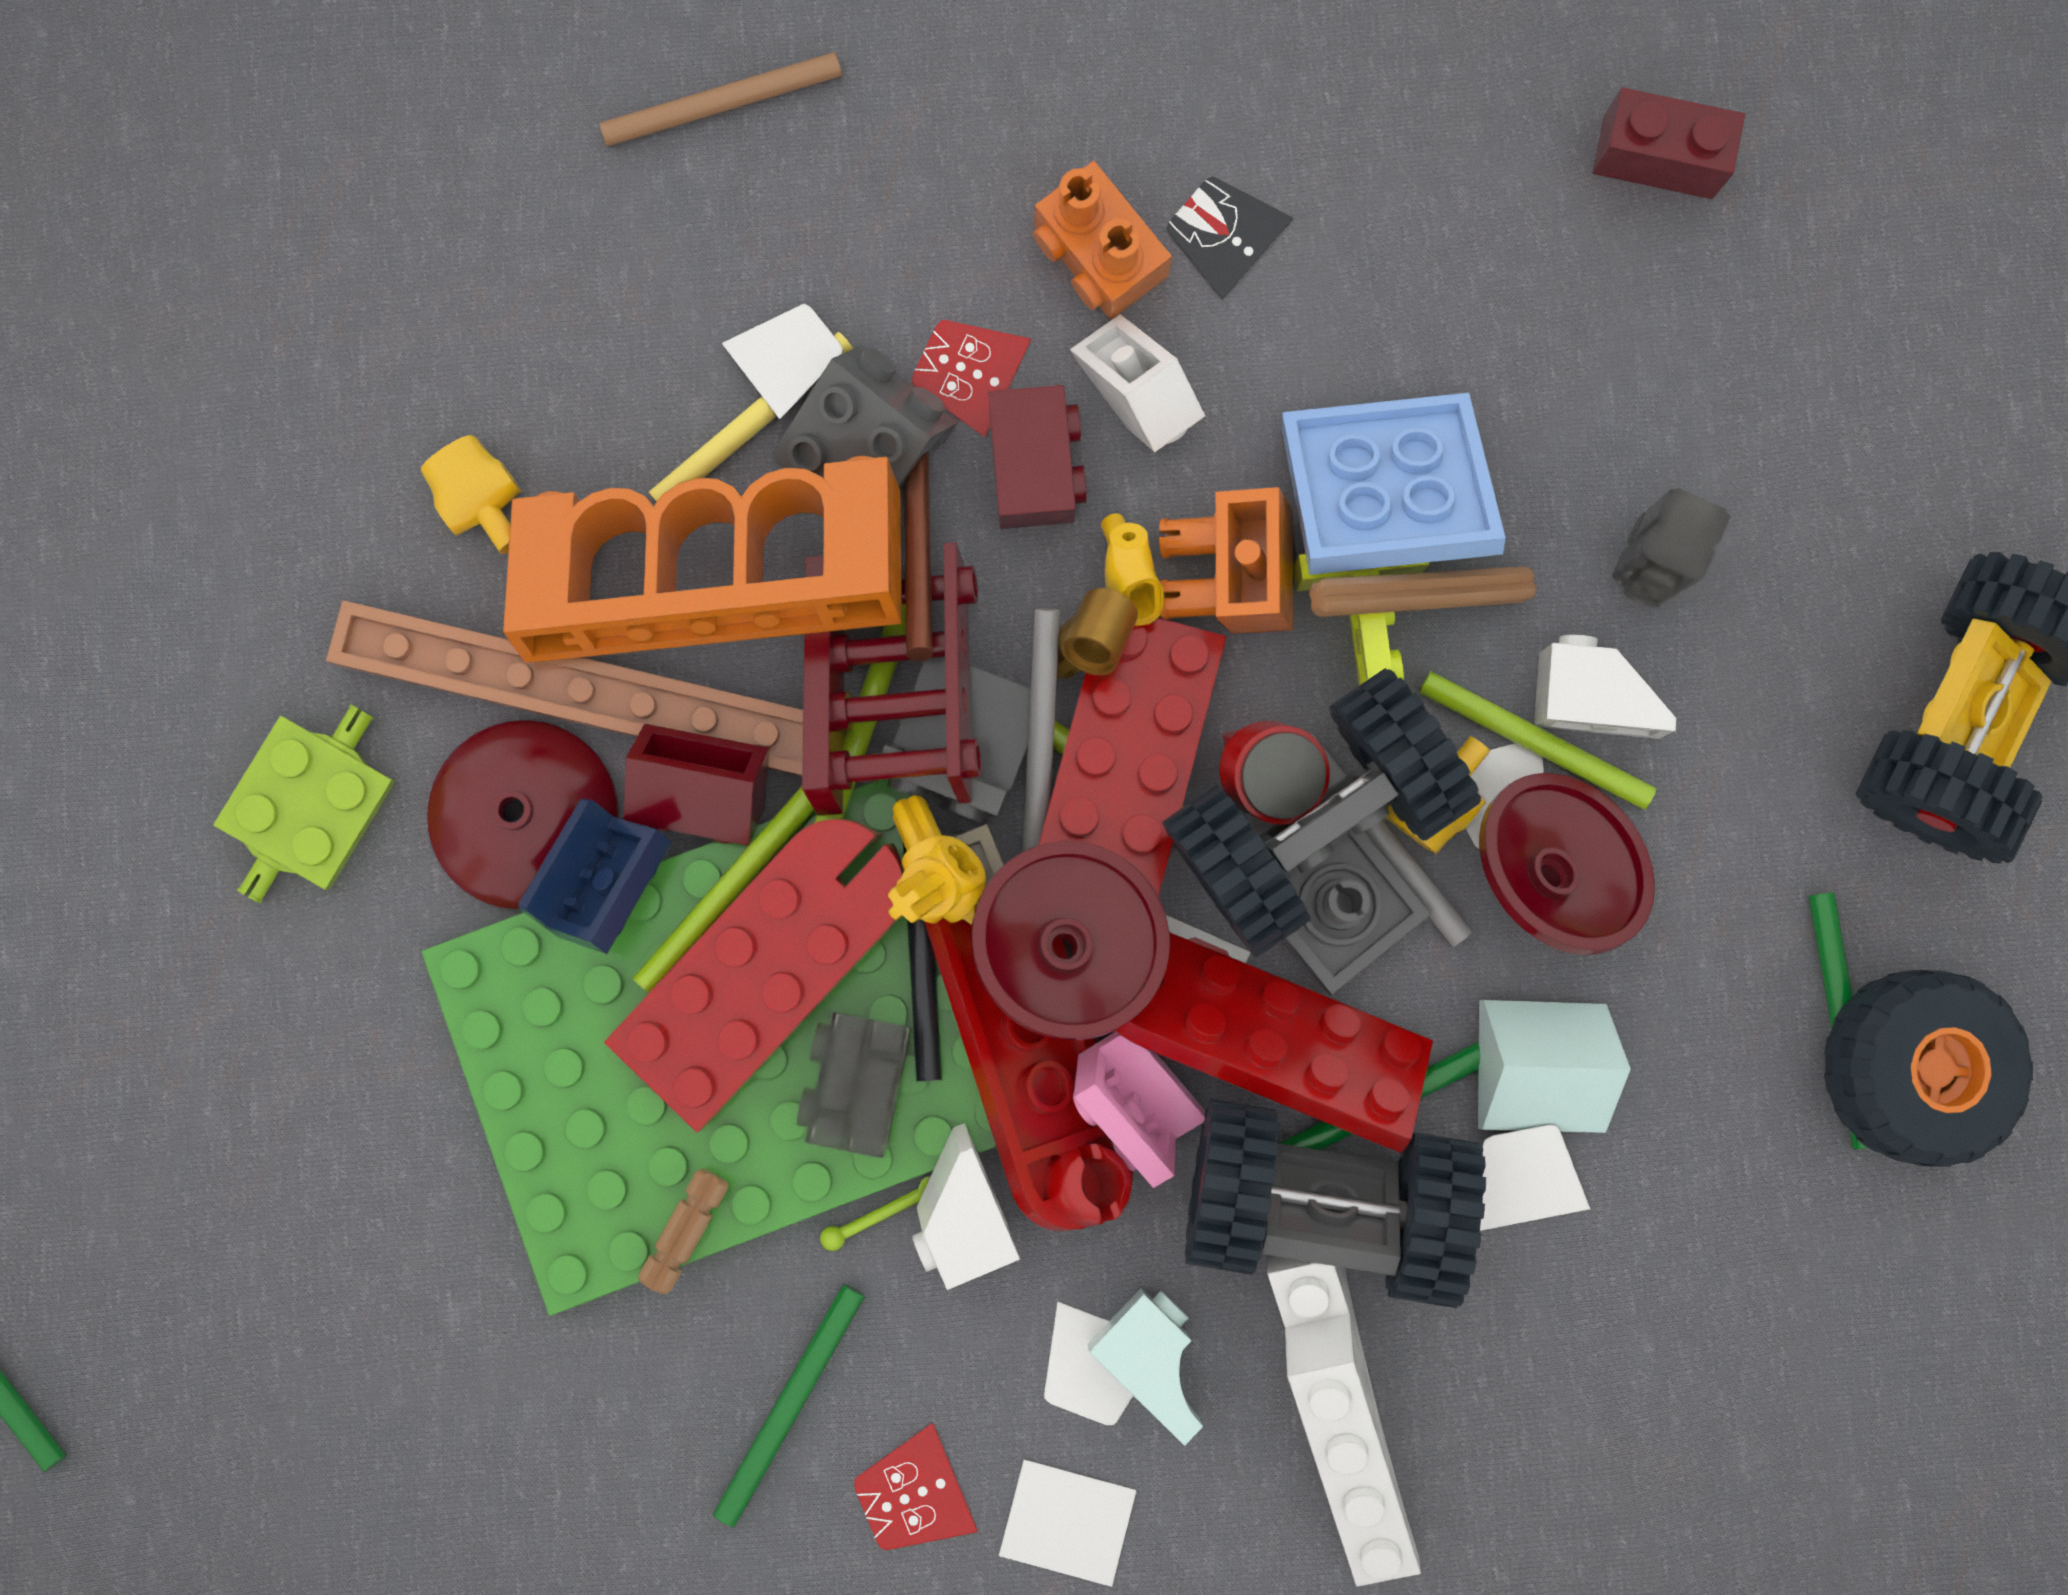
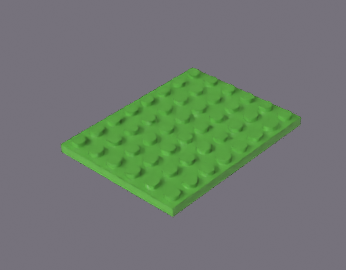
[421,779,996,1316]

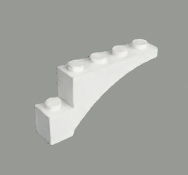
[1267,1255,1421,1587]

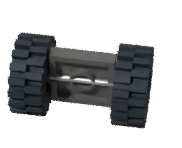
[1162,668,1481,958]
[1185,1099,1486,1308]

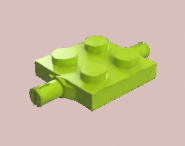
[213,704,396,903]

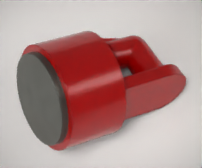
[1219,721,1330,824]

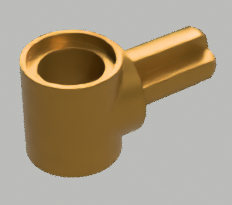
[1057,588,1138,680]

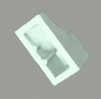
[1088,1288,1203,1446]

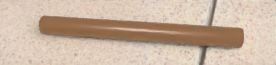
[599,52,842,147]

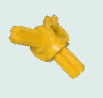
[888,795,986,925]

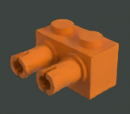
[1032,160,1172,321]
[1159,487,1294,634]

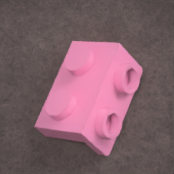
[1073,1031,1205,1188]

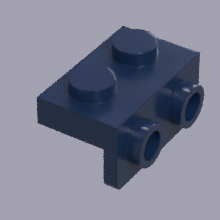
[519,798,672,954]

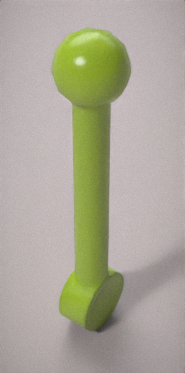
[820,1176,931,1251]

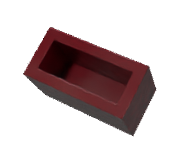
[1592,87,1746,199]
[988,385,1087,529]
[624,723,769,846]

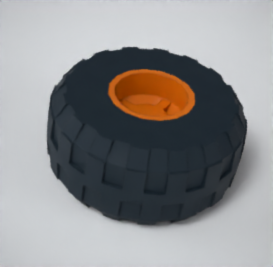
[1824,970,2033,1167]

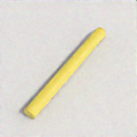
[648,332,853,502]

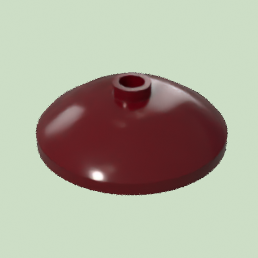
[427,720,619,910]
[1479,773,1655,955]
[971,841,1170,1040]

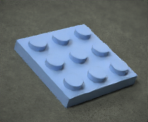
[1281,393,1506,575]

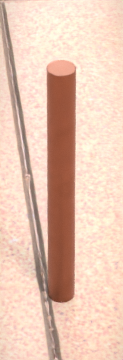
[904,451,933,661]

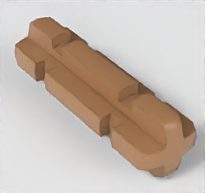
[638,1169,728,1295]

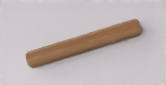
[1309,566,1537,617]

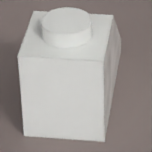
[1070,314,1205,452]
[1534,635,1676,739]
[912,1123,1020,1290]

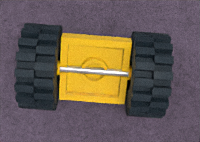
[1856,552,2068,864]

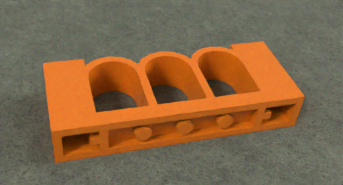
[503,456,902,663]

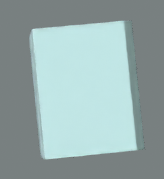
[1478,1000,1631,1133]

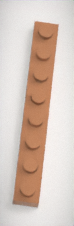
[326,600,803,777]

